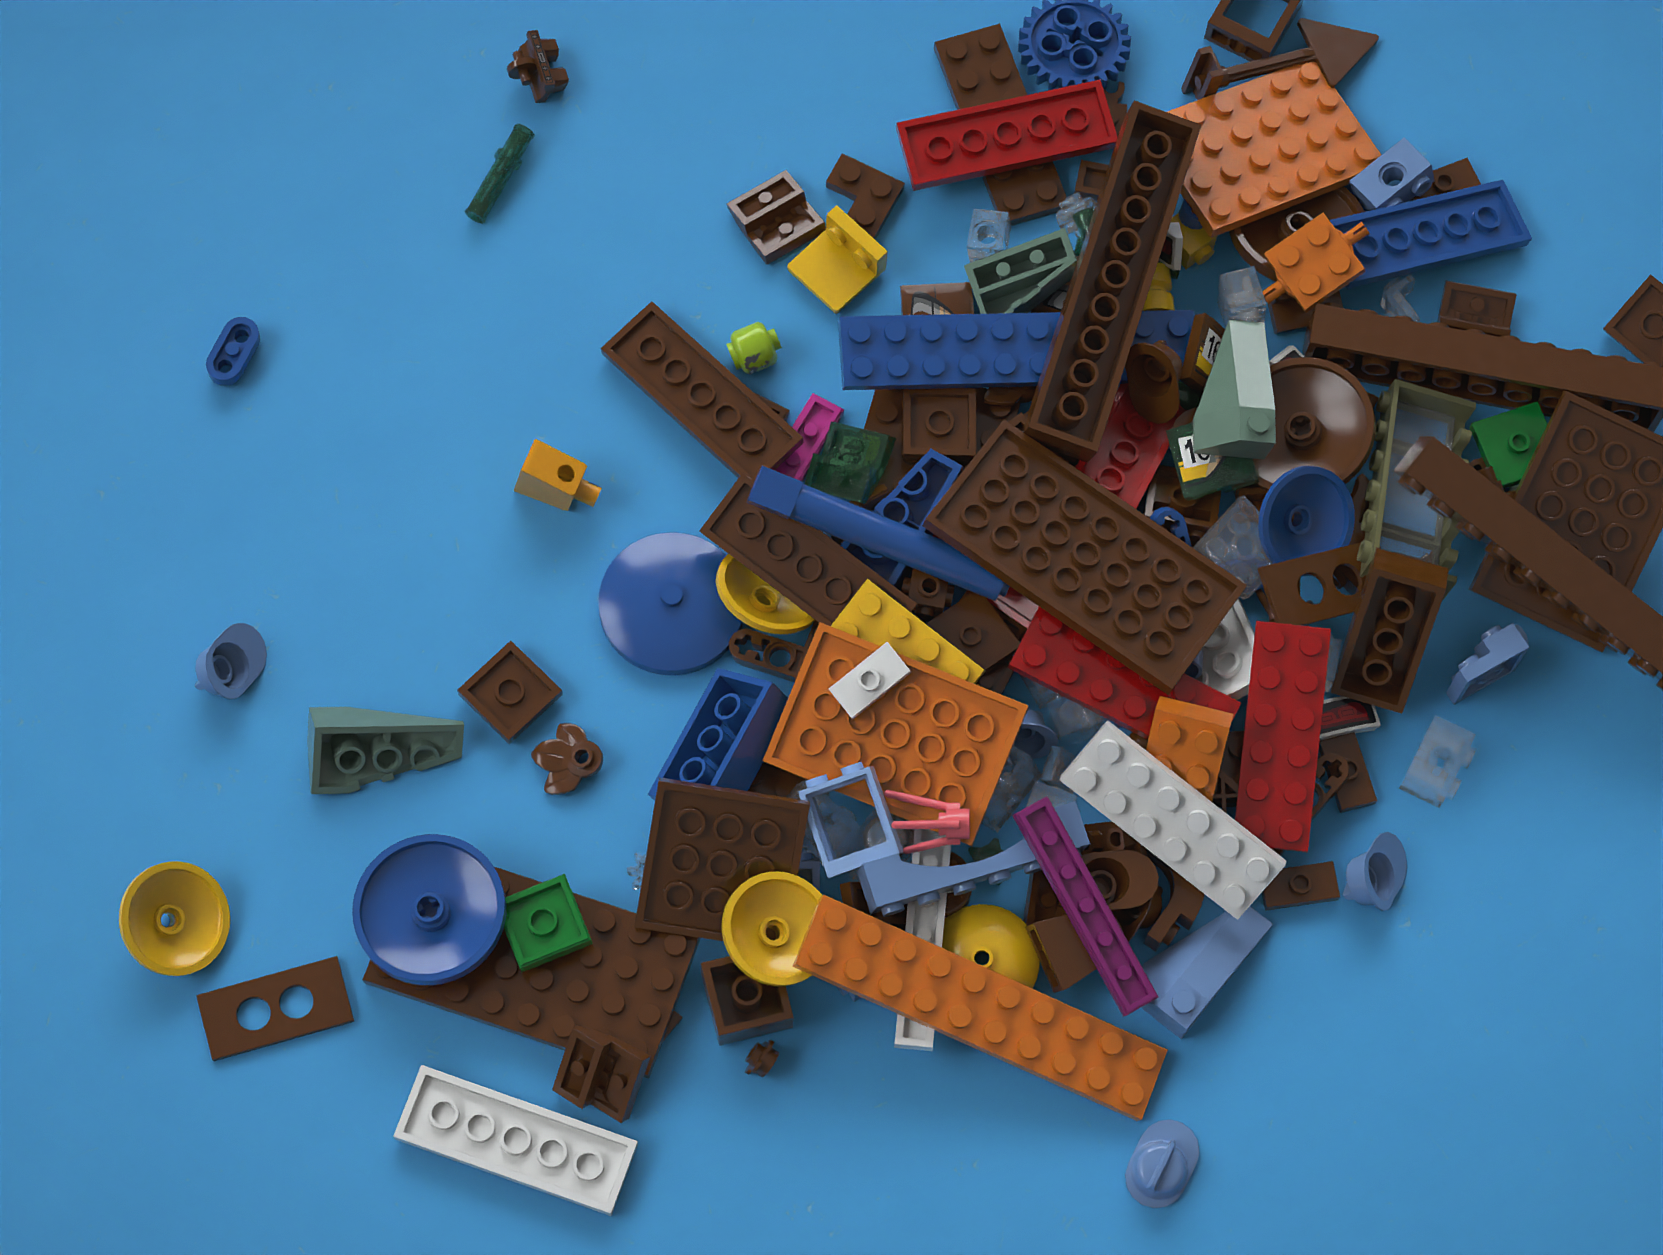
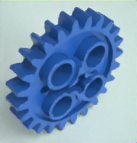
[1018,0,1131,90]

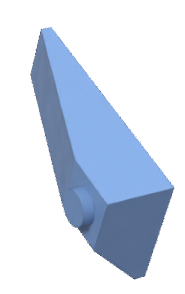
[1141,906,1273,1039]

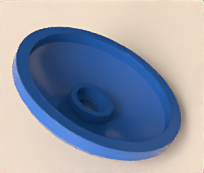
[1258,466,1355,576]

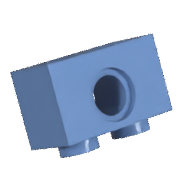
[1349,137,1435,211]

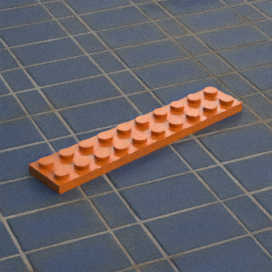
[792,895,1168,1121]

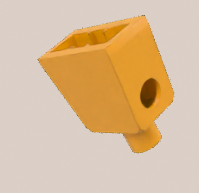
[514,439,602,511]

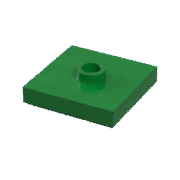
[1469,402,1548,488]
[504,874,593,972]

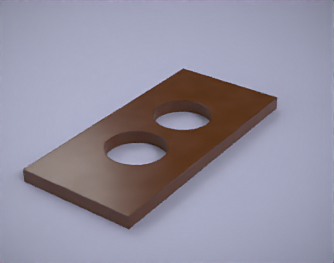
[1257,542,1380,626]
[196,956,354,1061]

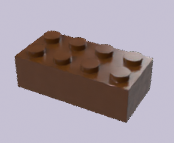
[1331,547,1448,714]

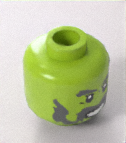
[726,322,782,374]

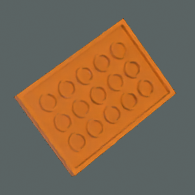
[1167,61,1381,238]
[763,622,1029,846]

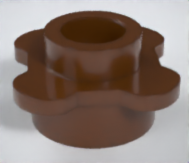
[745,1040,779,1077]

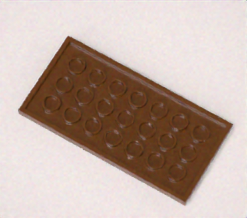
[922,419,1247,695]
[362,867,701,1079]

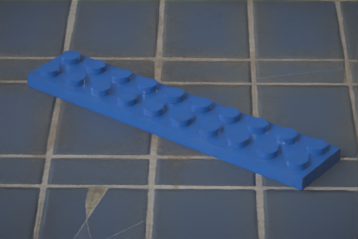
[838,310,1194,390]

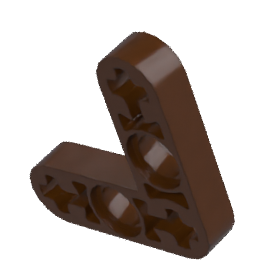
[729,620,819,683]

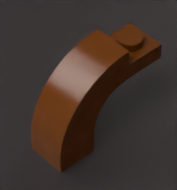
[1143,848,1205,952]

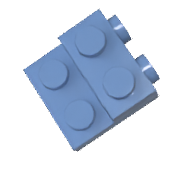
[1446,623,1529,705]

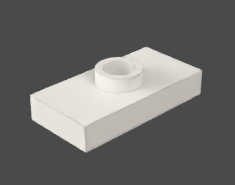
[829,642,911,719]

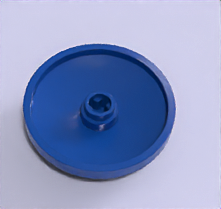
[598,532,743,675]
[352,834,507,985]

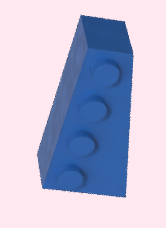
[840,449,964,590]

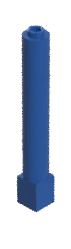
[746,466,1010,601]

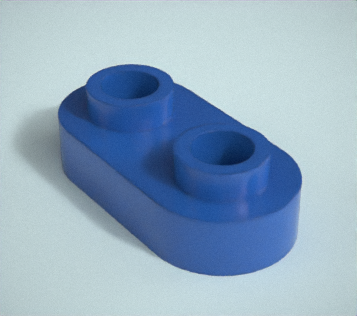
[206,317,260,386]

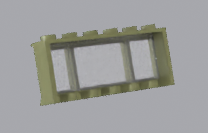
[1357,379,1476,600]

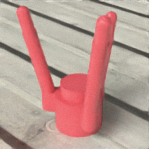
[884,790,970,854]

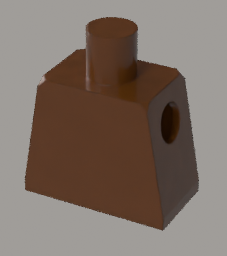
[1025,915,1123,993]

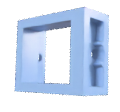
[798,762,903,878]

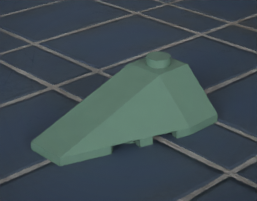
[1193,320,1276,459]
[307,707,464,794]

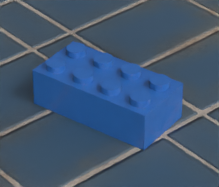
[648,668,788,801]

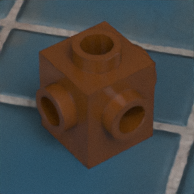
[901,568,954,620]

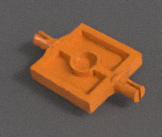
[1260,212,1370,313]

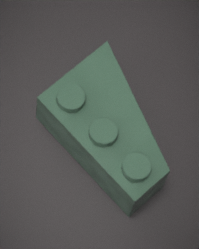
[964,228,1077,314]

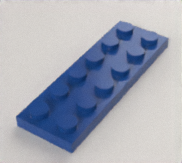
[1330,180,1532,289]

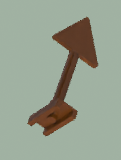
[1181,18,1379,100]

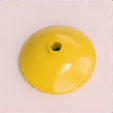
[716,554,815,634]
[119,861,230,976]
[722,872,822,986]
[942,904,1040,989]

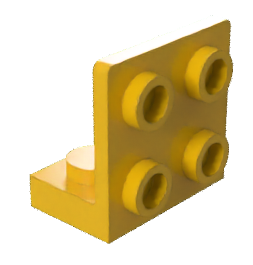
[787,205,888,314]

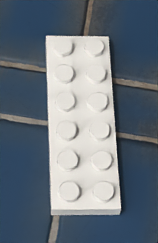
[1059,720,1286,920]
[393,1065,638,1216]

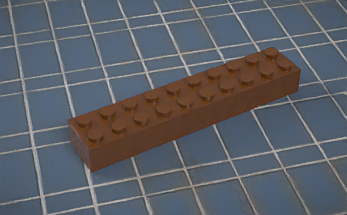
[1022,100,1202,463]
[1302,303,1663,432]
[1393,436,1663,691]

